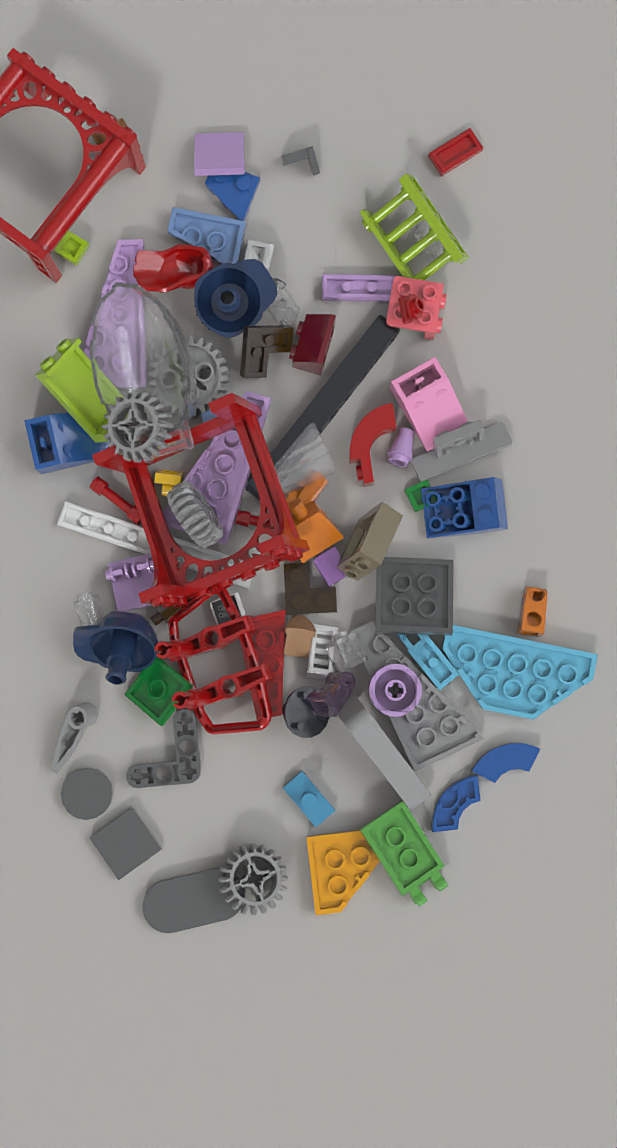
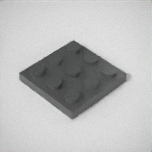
[375,557,453,636]

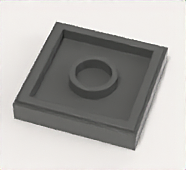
[90,807,162,880]

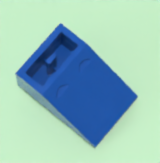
[24,412,111,474]
[421,477,508,539]

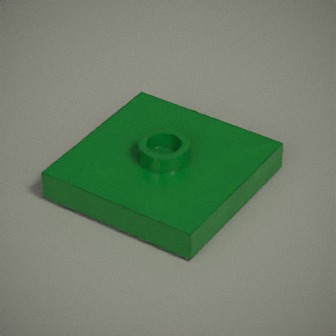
[124,657,194,726]

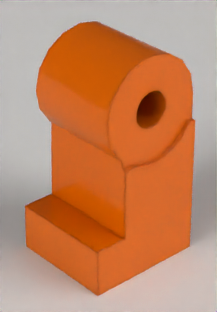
[517,586,547,637]

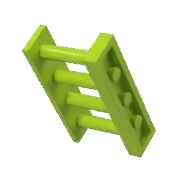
[359,173,470,280]

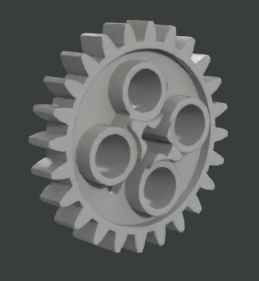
[148,336,230,419]

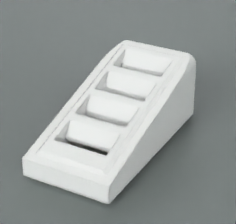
[306,624,338,681]

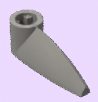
[51,703,99,774]

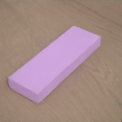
[322,274,397,302]

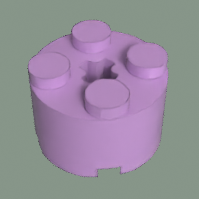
[368,664,422,717]

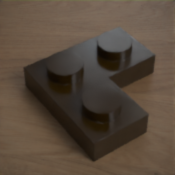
[240,325,294,378]
[283,563,337,615]

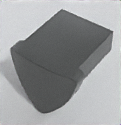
[281,146,320,176]

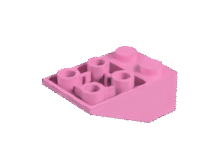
[389,357,468,452]

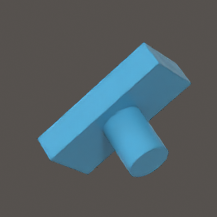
[283,771,335,827]

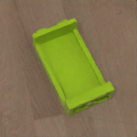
[35,338,129,443]

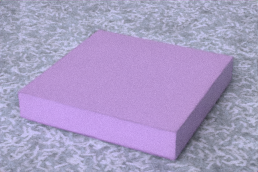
[194,132,245,176]

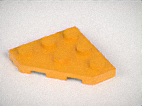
[306,830,379,915]

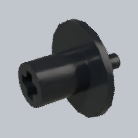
[282,687,330,738]

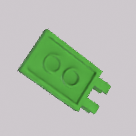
[359,800,448,907]

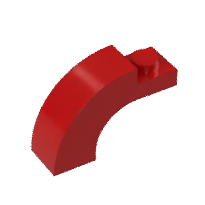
[349,403,397,487]

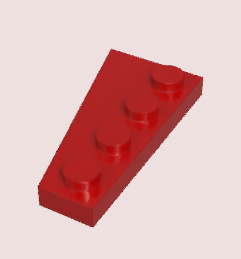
[240,610,286,721]

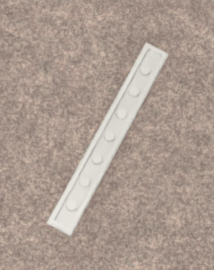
[57,501,252,589]

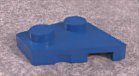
[205,172,260,221]

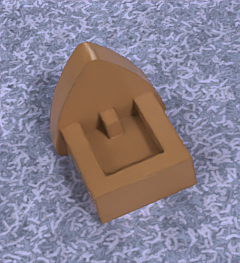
[283,614,316,658]

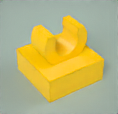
[154,469,184,496]

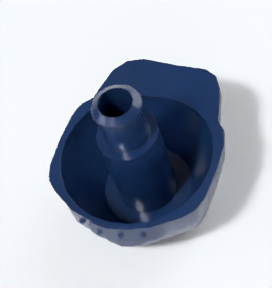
[194,259,277,338]
[73,611,159,685]

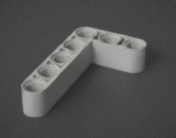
[328,686,431,811]

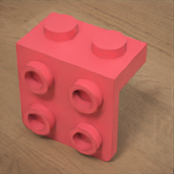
[386,276,447,340]

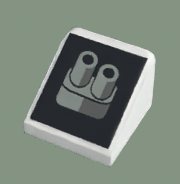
[210,592,246,625]

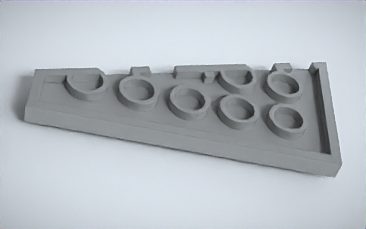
[349,621,484,772]

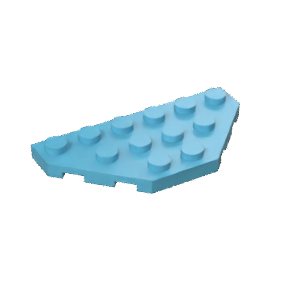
[442,625,598,720]

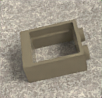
[337,502,403,581]

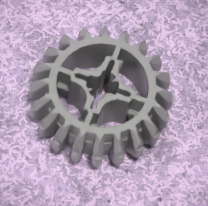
[102,390,174,463]
[167,481,223,548]
[218,843,288,915]

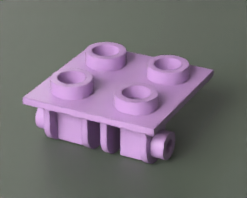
[105,553,154,612]

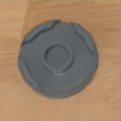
[61,768,113,820]

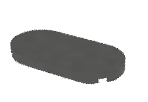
[143,868,245,933]

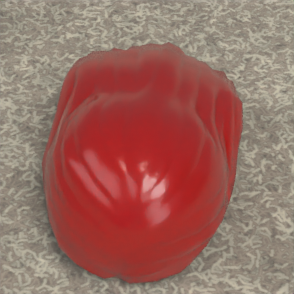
[133,244,213,293]

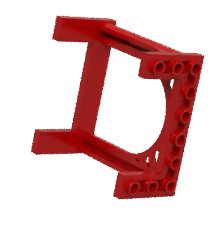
[0,48,146,283]
[92,393,310,608]

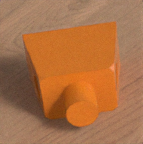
[288,498,344,563]

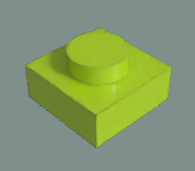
[54,231,90,266]

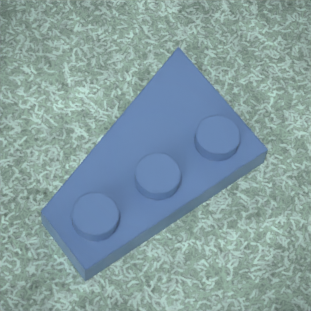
[168,207,246,264]

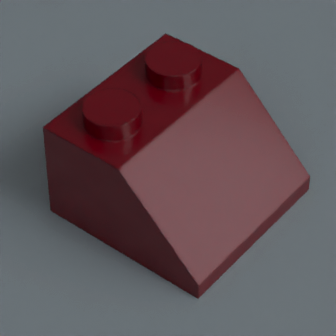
[289,314,336,376]

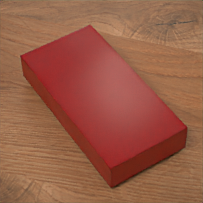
[428,128,483,177]

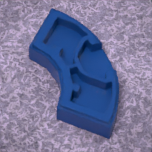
[471,743,540,783]
[431,775,481,832]

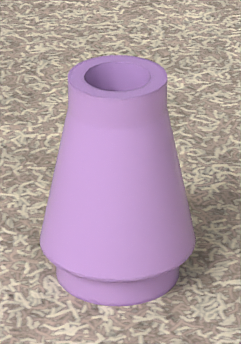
[387,428,414,467]

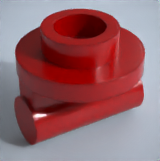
[398,294,424,324]

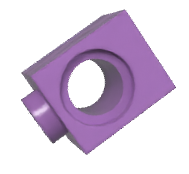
[313,546,346,587]

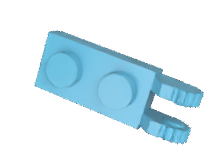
[396,633,459,691]

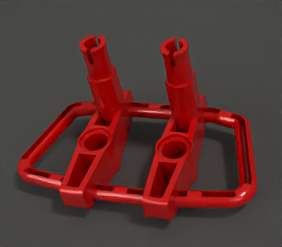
[154,588,273,735]

